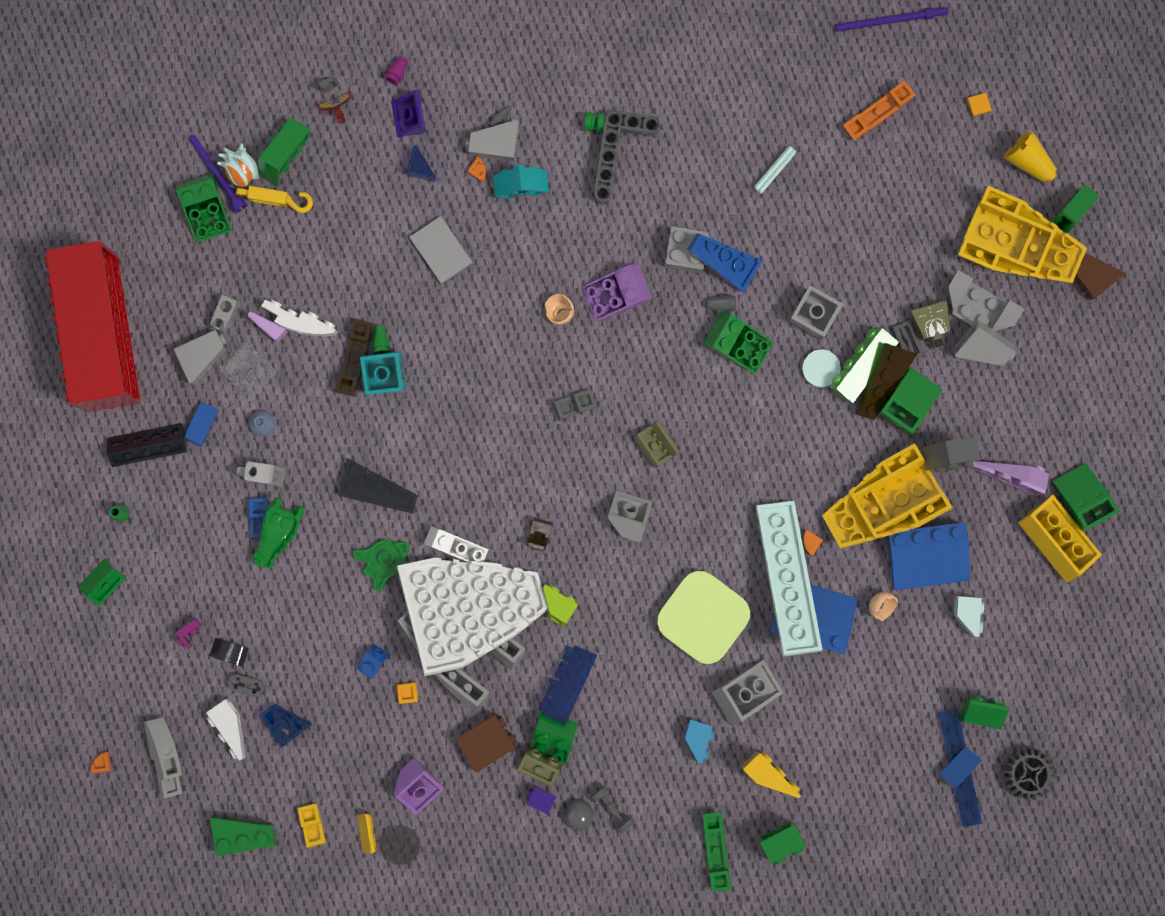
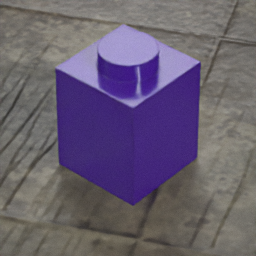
[526,786,557,815]

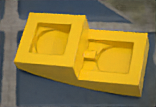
[298,803,327,848]

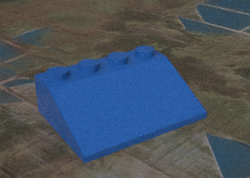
[886,522,970,590]
[768,584,858,654]

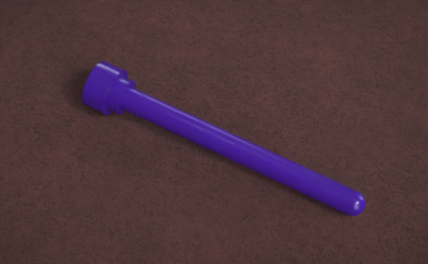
[189,135,247,213]

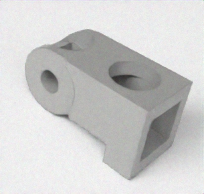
[210,294,241,333]

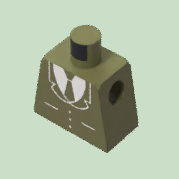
[909,301,950,349]

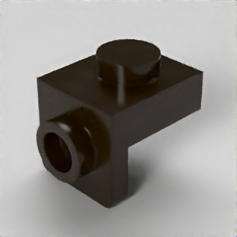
[527,518,553,550]

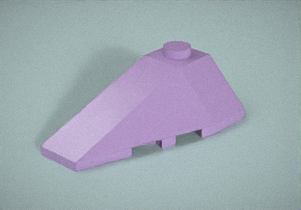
[967,461,1049,496]

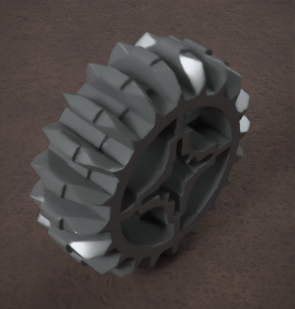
[1002,747,1056,800]

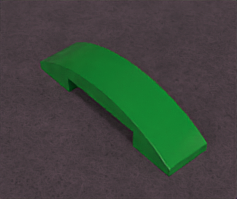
[702,811,731,892]

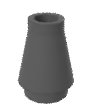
[708,294,736,313]

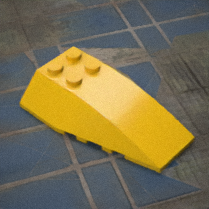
[958,186,1087,284]
[822,443,952,549]

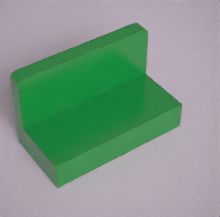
[79,559,126,606]

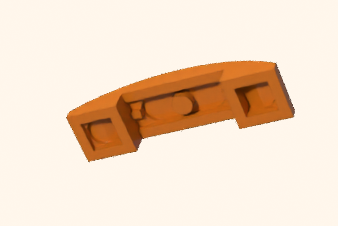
[843,80,916,141]

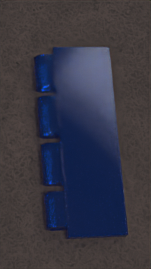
[539,646,597,725]

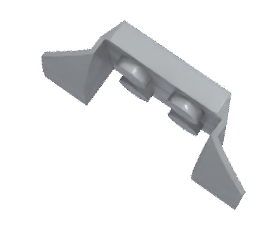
[948,270,1025,331]

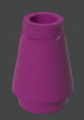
[384,56,408,85]

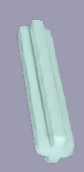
[754,146,796,194]

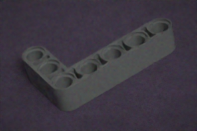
[594,110,660,205]

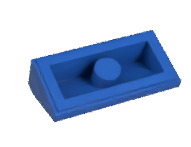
[939,746,982,789]

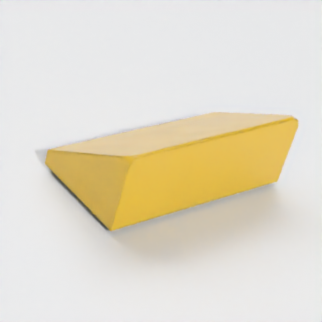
[357,813,377,854]

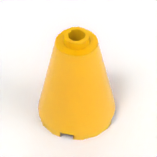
[1004,131,1057,183]

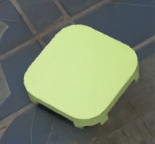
[657,571,750,664]

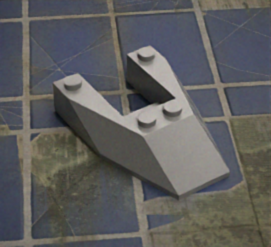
[398,610,526,714]

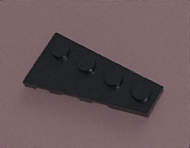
[338,459,418,514]

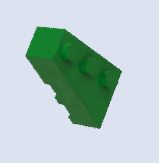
[258,118,310,187]
[210,816,277,856]

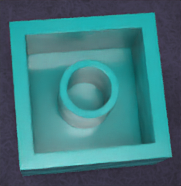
[360,351,407,395]

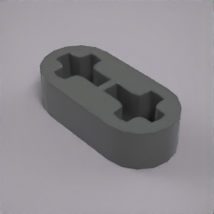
[228,674,265,697]

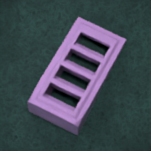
[248,312,288,342]

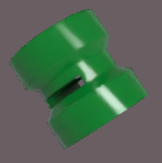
[584,112,605,133]

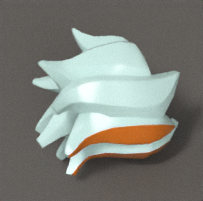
[218,143,259,187]

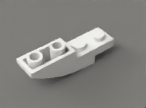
[262,300,337,336]

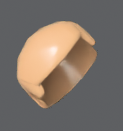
[545,294,574,325]
[869,592,898,621]

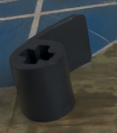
[210,638,249,667]

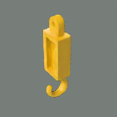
[235,186,313,213]

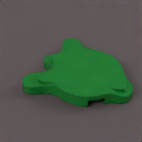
[353,540,410,591]

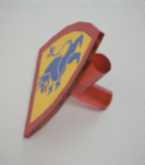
[316,92,352,123]

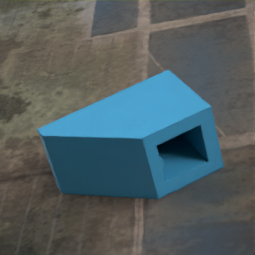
[684,719,715,764]

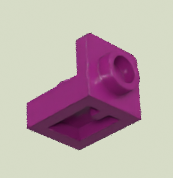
[176,619,202,648]

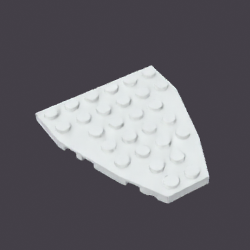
[397,558,548,676]

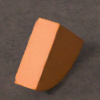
[467,156,486,182]
[803,530,823,556]
[90,751,111,773]

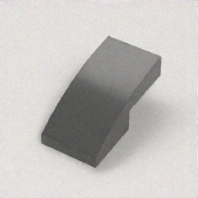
[552,389,597,421]

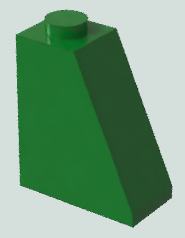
[1051,184,1100,233]

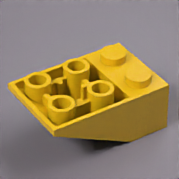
[741,751,801,798]

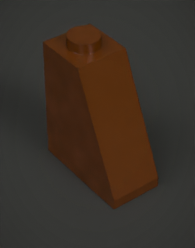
[1074,252,1125,300]

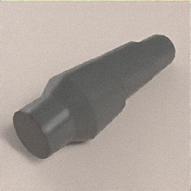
[489,105,511,127]

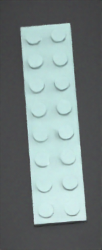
[756,501,822,657]

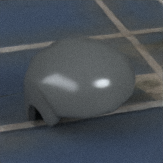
[564,800,594,831]

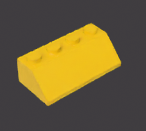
[1018,495,1102,583]

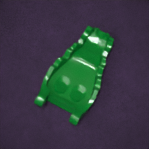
[253,497,305,568]

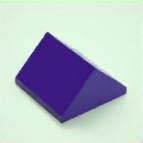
[391,90,426,138]

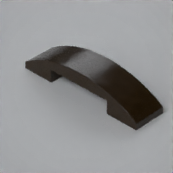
[335,319,372,397]

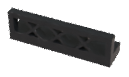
[107,423,187,467]

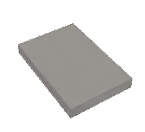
[410,216,473,284]

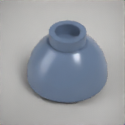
[249,410,276,437]

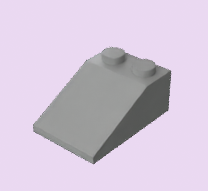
[712,660,783,725]

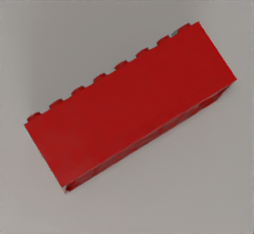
[44,241,141,412]

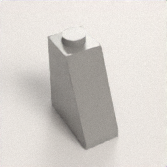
[466,120,519,161]
[954,319,1016,366]
[174,330,227,385]

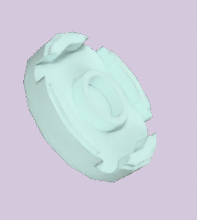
[802,349,841,388]

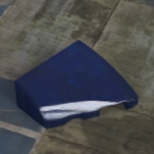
[259,704,312,748]

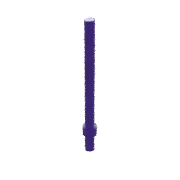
[835,7,949,32]

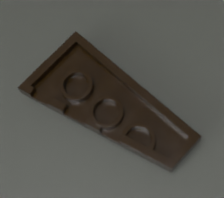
[856,343,917,420]

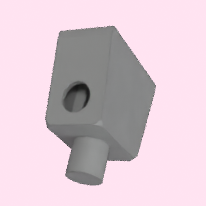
[237,461,286,488]

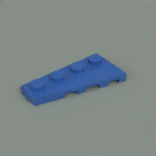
[687,233,763,292]

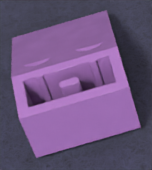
[582,264,653,322]

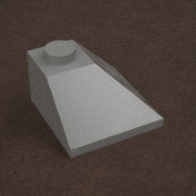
[608,491,653,543]

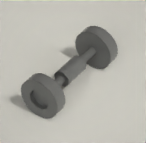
[590,786,635,834]

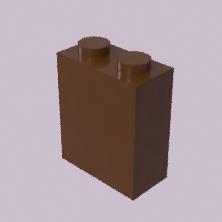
[455,714,517,773]

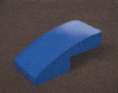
[184,402,219,447]
[249,498,269,539]

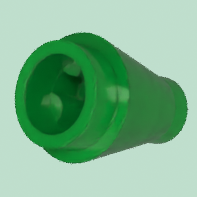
[372,326,391,354]
[109,504,130,523]

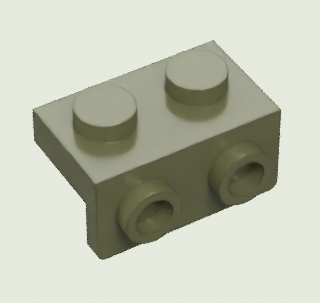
[634,421,679,469]
[517,748,563,787]

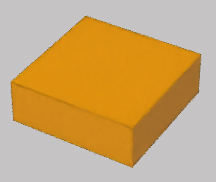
[967,93,992,117]
[397,682,418,704]

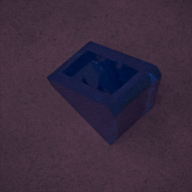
[407,145,437,182]

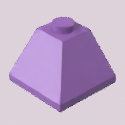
[394,757,444,815]

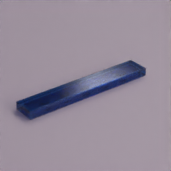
[938,708,982,827]

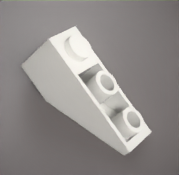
[424,526,489,563]
[207,699,246,761]

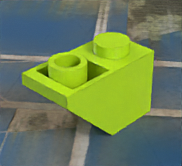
[542,584,578,628]

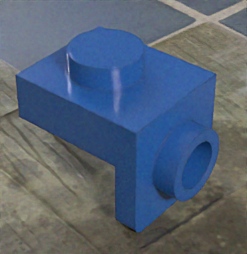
[357,644,389,679]

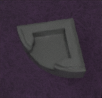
[318,77,340,93]

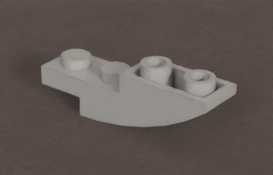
[144,717,182,799]

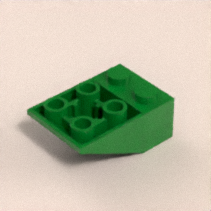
[176,173,232,243]
[702,312,774,375]
[878,368,942,436]
[1052,463,1120,531]

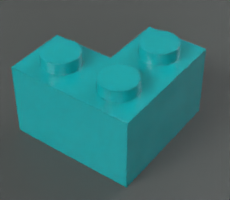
[493,164,549,199]

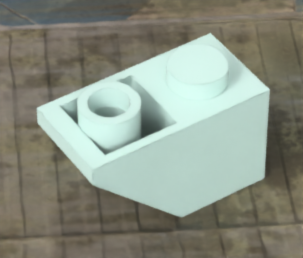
[954,596,984,637]

